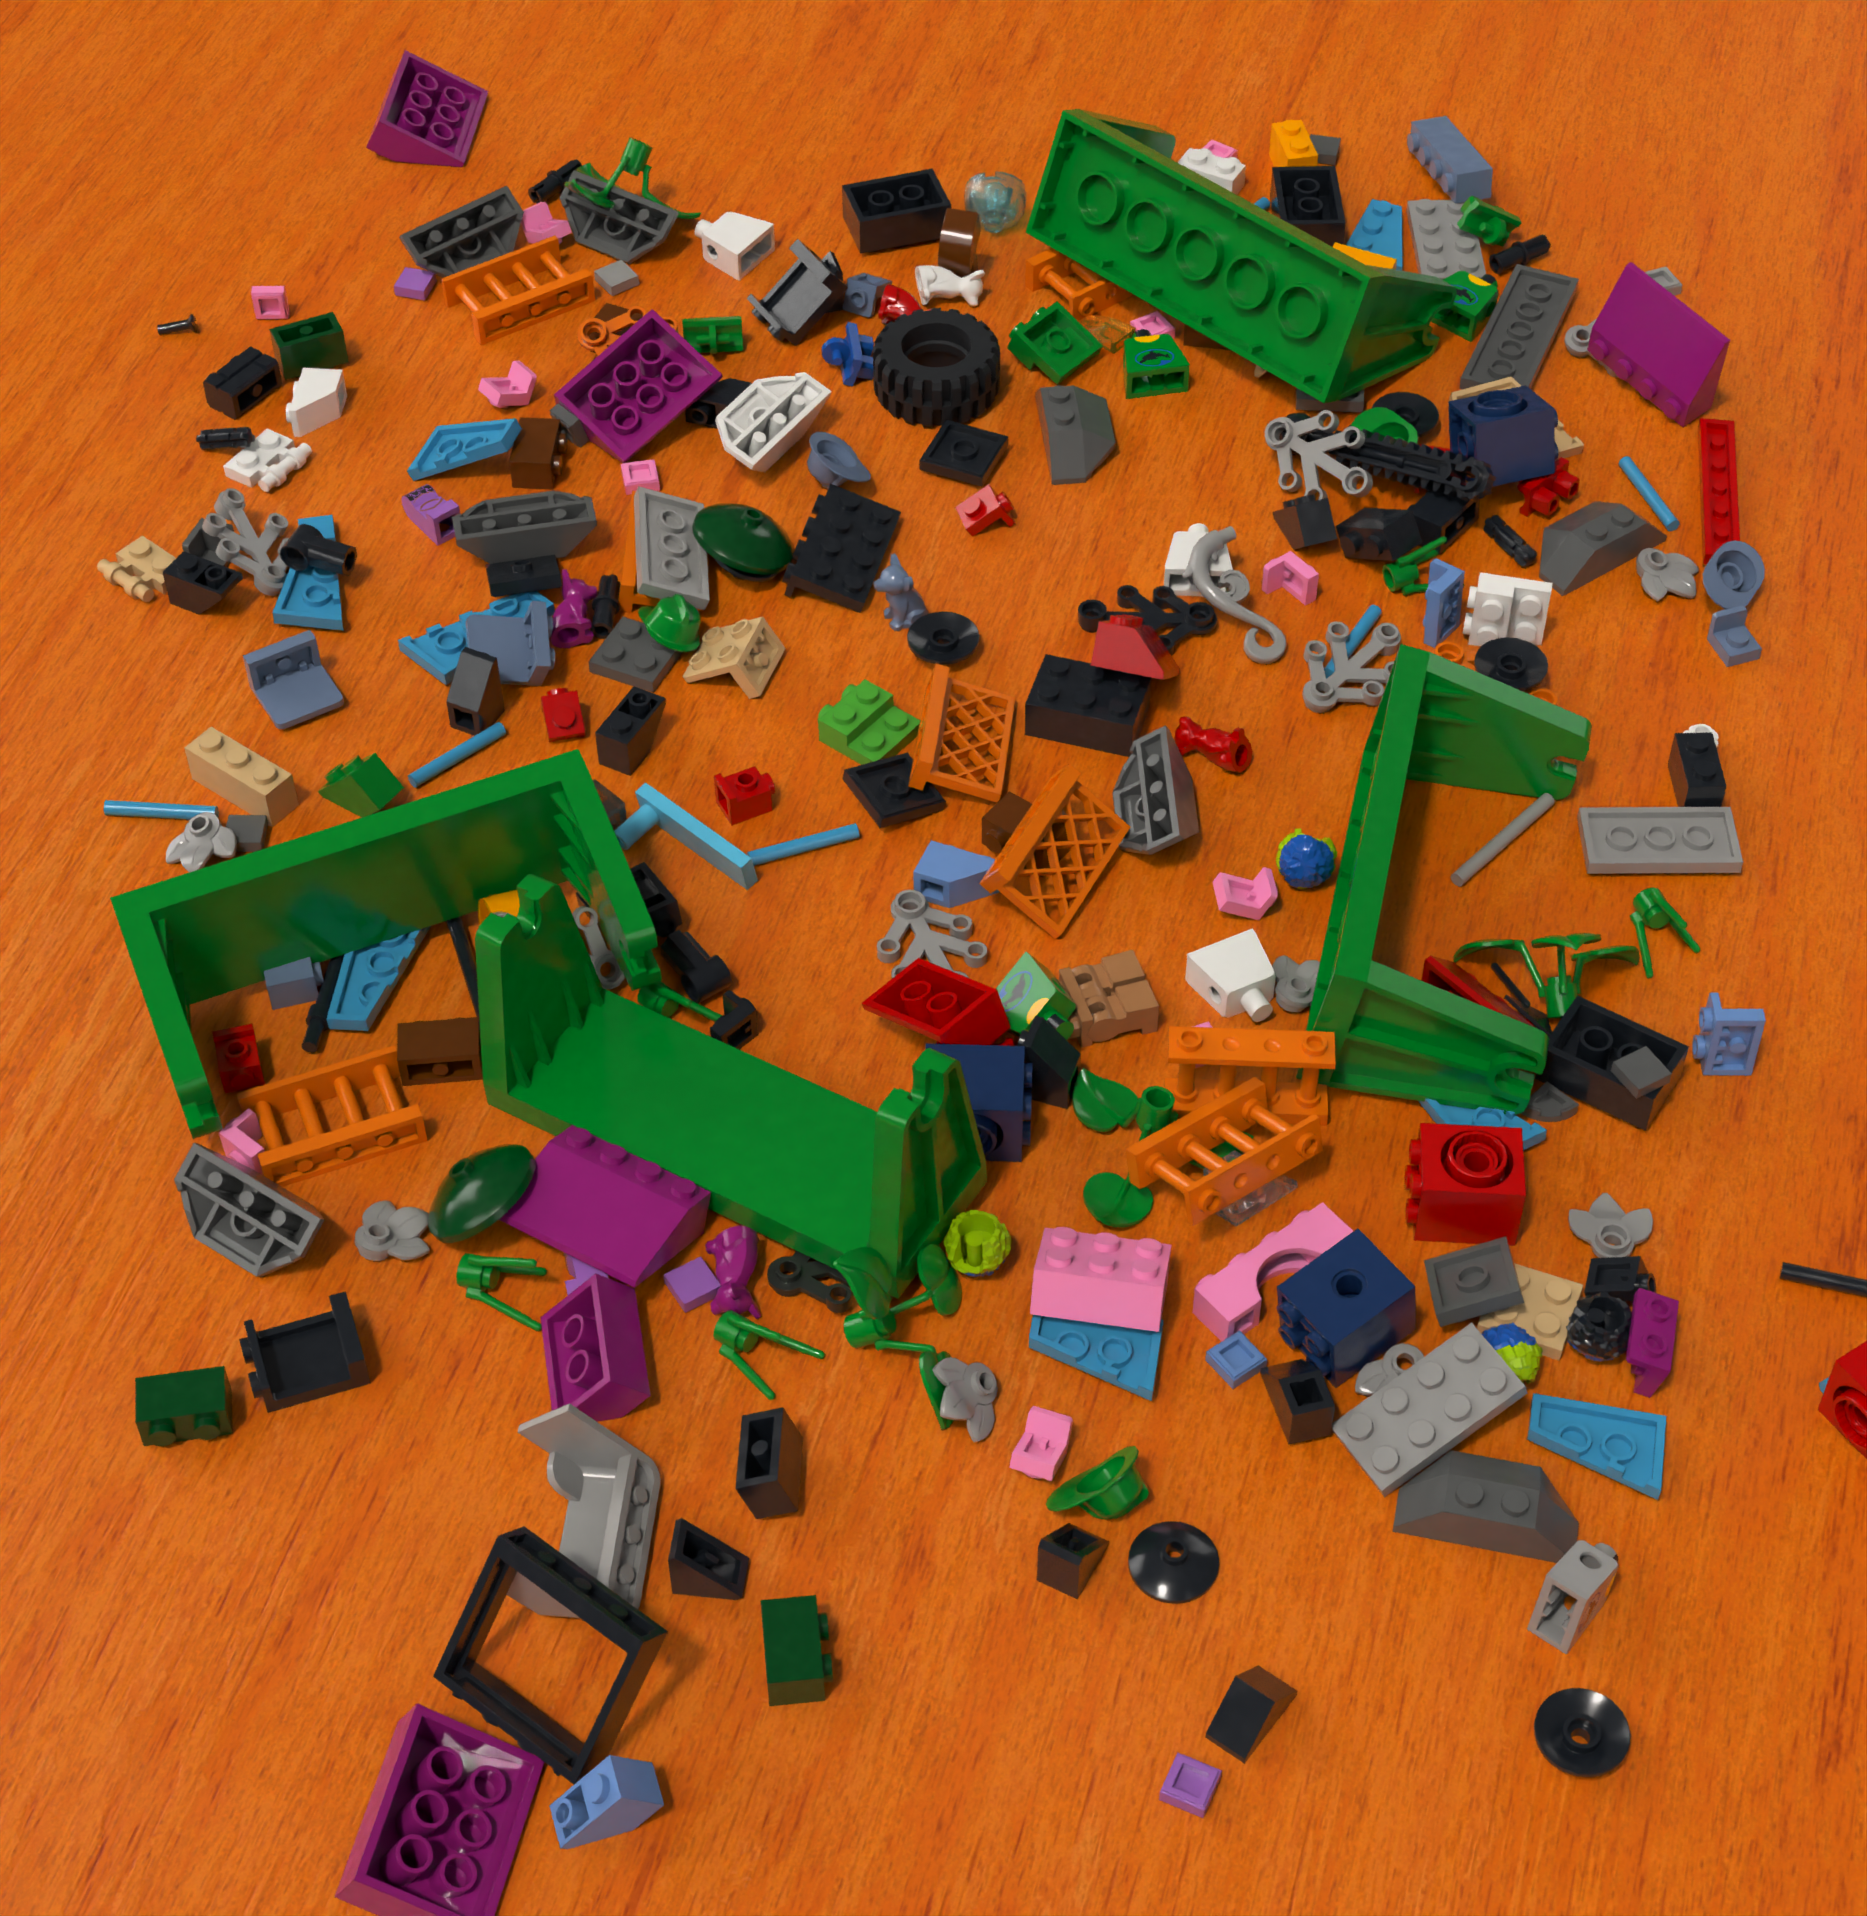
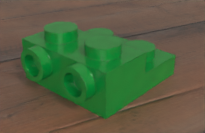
[1007,301,1103,385]

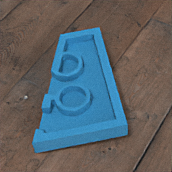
[1346,199,1403,271]
[1029,1315,1163,1401]
[1527,1393,1667,1500]

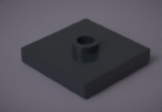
[919,420,1008,487]
[485,555,562,597]
[842,752,946,828]

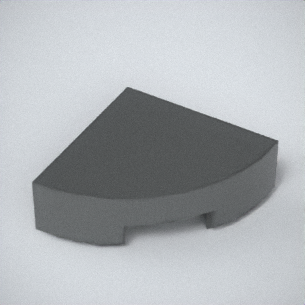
[1521,1082,1579,1122]

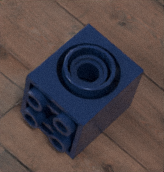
[1448,385,1558,486]
[925,1043,1033,1162]
[1276,1228,1416,1388]

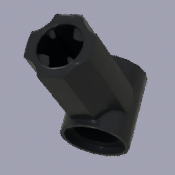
[280,524,357,576]
[660,930,732,1003]

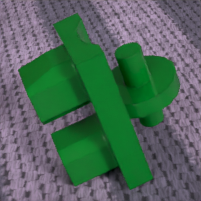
[1457,196,1522,247]
[682,316,743,354]

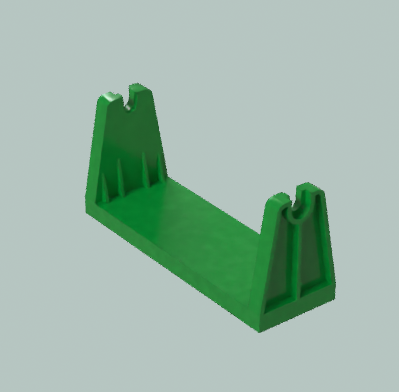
[1025,109,1457,404]
[1296,644,1592,1115]
[110,749,662,1139]
[475,874,987,1299]

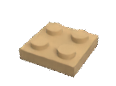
[1477,1263,1583,1361]

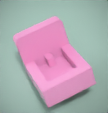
[521,202,572,244]
[478,361,537,408]
[1262,551,1319,606]
[1212,867,1278,920]
[218,1109,265,1175]
[1009,1406,1073,1481]

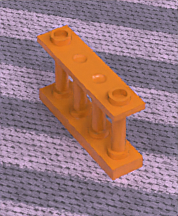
[441,235,595,345]
[1025,248,1134,322]
[1164,1026,1336,1126]
[237,1045,427,1187]
[1125,1077,1323,1226]

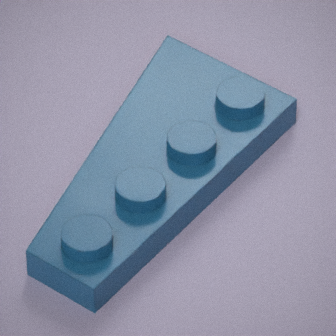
[398,591,555,685]
[326,926,431,1031]

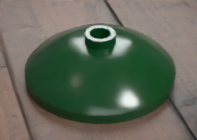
[692,503,794,575]
[428,1144,536,1243]

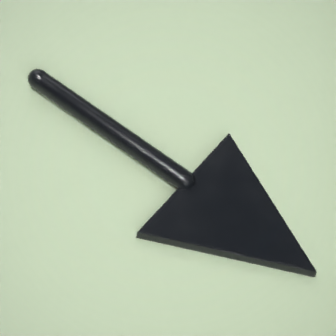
[1491,962,1552,1037]

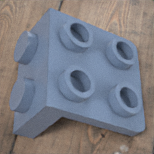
[466,601,555,686]
[243,630,344,729]

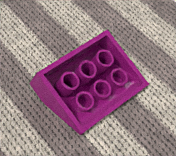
[366,50,488,167]
[1587,262,1730,428]
[554,309,722,463]
[498,1125,711,1288]
[335,1703,544,1916]

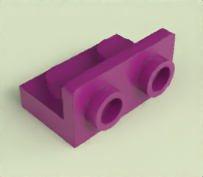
[1626,1288,1679,1398]

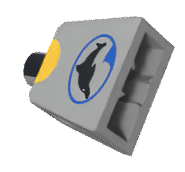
[1527,1540,1619,1655]

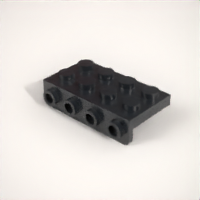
[782,484,901,613]

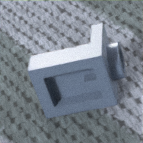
[843,273,892,317]
[1707,605,1762,667]

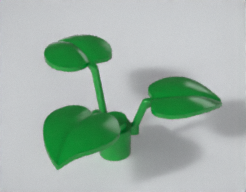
[564,137,702,219]
[1453,933,1640,1019]
[1072,1068,1253,1228]
[833,1244,962,1430]

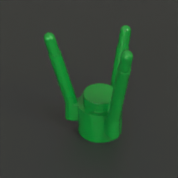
[1382,536,1464,596]
[1630,887,1700,978]
[637,982,722,1022]
[456,1253,547,1331]
[713,1310,825,1400]

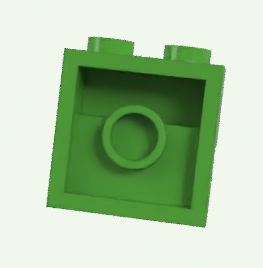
[817,679,920,765]

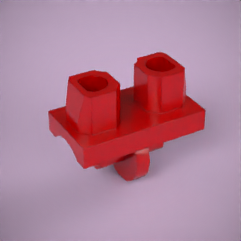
[1517,457,1580,517]

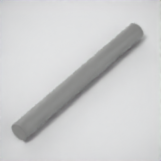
[1451,793,1555,887]

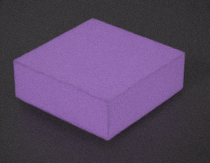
[394,267,437,300]
[664,1256,721,1313]
[1159,1753,1222,1818]

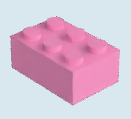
[1030,1227,1172,1332]

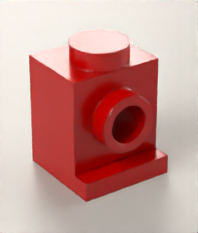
[714,766,775,826]
[212,1023,265,1093]

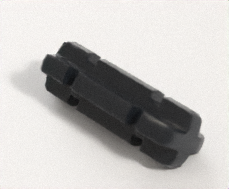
[196,427,255,450]
[1483,515,1537,568]

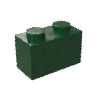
[269,312,349,380]
[135,1366,233,1446]
[761,1595,833,1706]

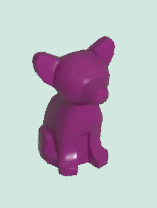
[550,569,598,648]
[705,1226,761,1319]

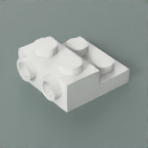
[1177,148,1246,195]
[1463,572,1553,646]

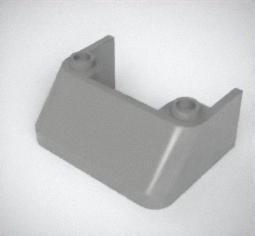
[507,1403,660,1618]

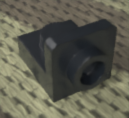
[710,990,758,1050]
[1584,1256,1656,1305]

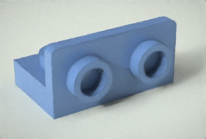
[1423,558,1465,648]
[1692,992,1766,1075]

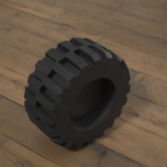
[873,308,1000,428]

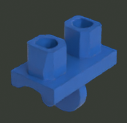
[821,322,874,387]

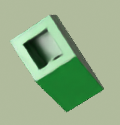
[318,753,404,817]

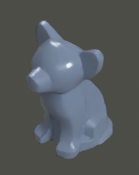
[874,553,928,631]

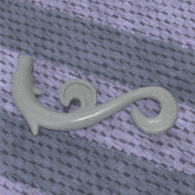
[1183,526,1287,664]

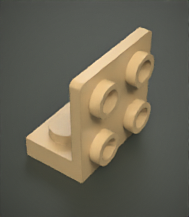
[683,617,786,699]

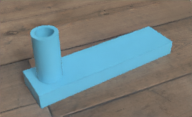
[614,782,758,890]

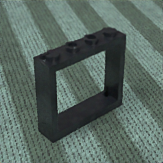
[433,1526,668,1784]

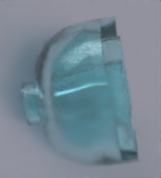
[964,172,1027,233]

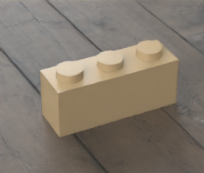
[184,727,299,827]

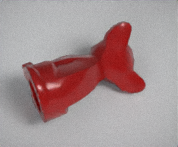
[878,284,931,324]
[1174,716,1253,773]

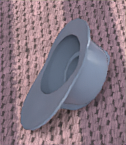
[807,432,871,488]
[1702,540,1765,609]

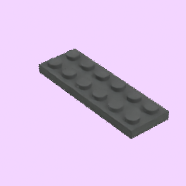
[1459,264,1579,389]

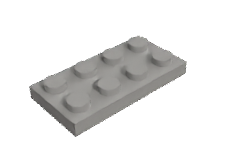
[1406,199,1486,280]
[634,486,710,610]
[1577,807,1743,874]
[1332,1323,1528,1497]

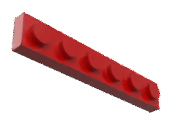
[1698,418,1740,564]

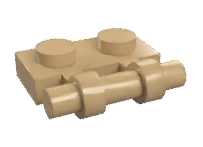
[97,536,176,602]

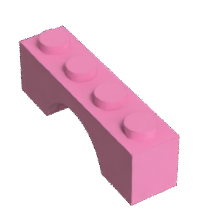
[1192,1202,1353,1342]

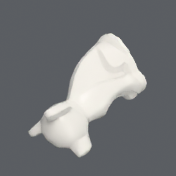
[915,265,985,307]

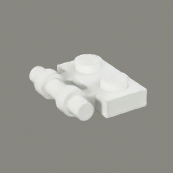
[223,428,312,492]

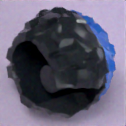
[1566,1292,1632,1362]

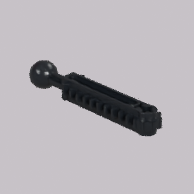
[1279,413,1496,503]

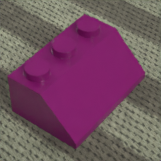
[540,1273,651,1422]

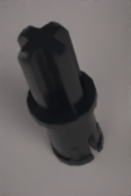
[528,159,582,204]
[1489,235,1551,274]
[590,574,620,639]

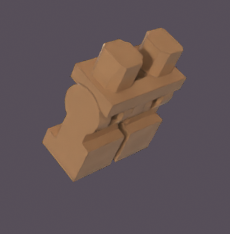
[1058,950,1159,1048]

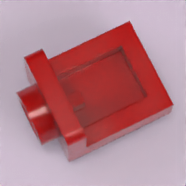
[955,484,1015,537]
[541,688,585,742]

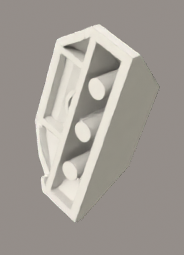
[715,372,832,472]

